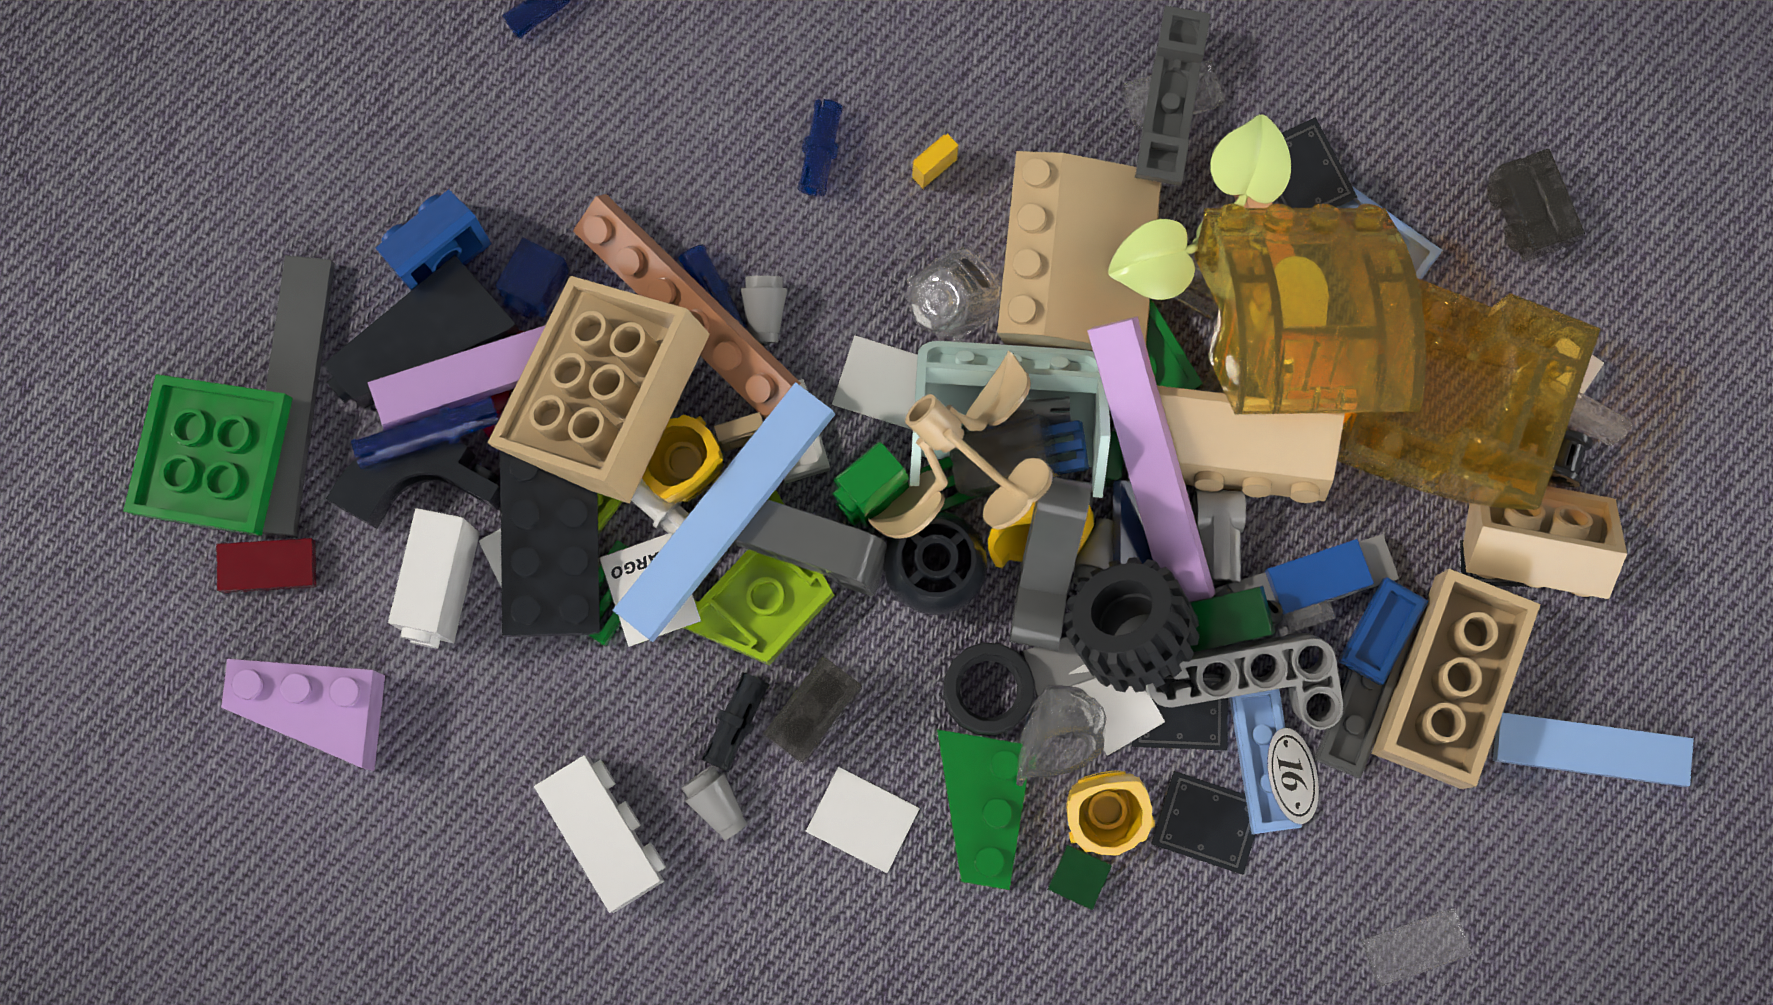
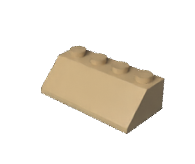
[1157,386,1345,503]

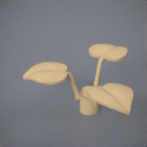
[868,351,1053,538]

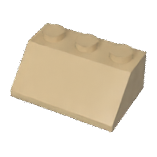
[1463,472,1627,599]

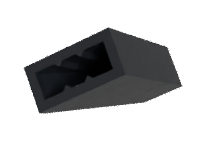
[323,255,520,409]

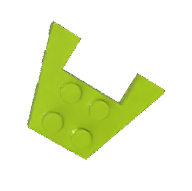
[683,489,835,666]

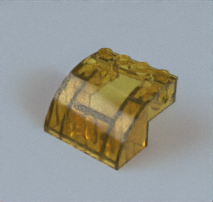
[1194,204,1426,415]
[1337,274,1601,510]

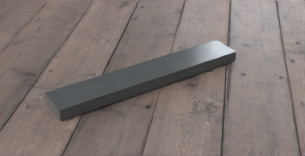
[262,255,335,537]

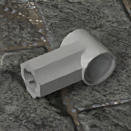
[1192,490,1246,585]

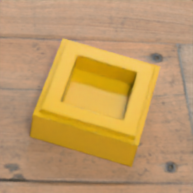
[912,134,959,189]

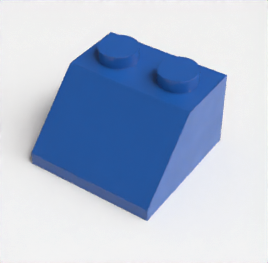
[375,189,492,291]

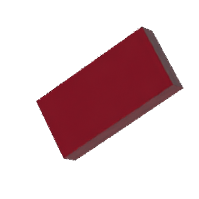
[216,538,317,593]

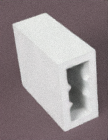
[388,508,480,649]

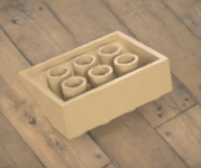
[997,151,1162,351]
[488,276,710,503]

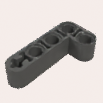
[1009,477,1092,650]
[706,483,887,596]

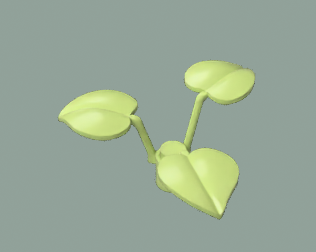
[1108,114,1327,339]

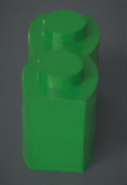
[833,442,910,527]

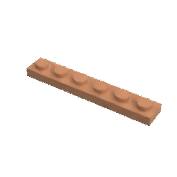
[573,194,801,419]

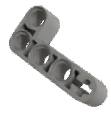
[1146,633,1343,730]

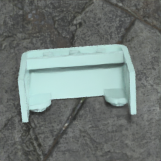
[910,341,1111,498]

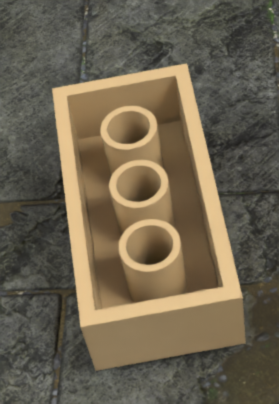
[1371,569,1541,789]

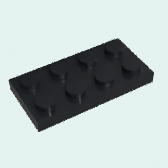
[500,450,600,637]

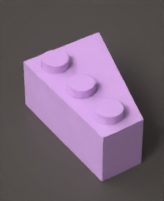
[221,659,385,771]

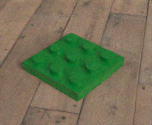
[123,374,293,536]

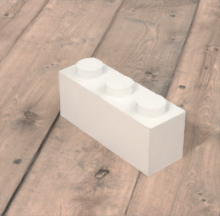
[534,755,666,913]

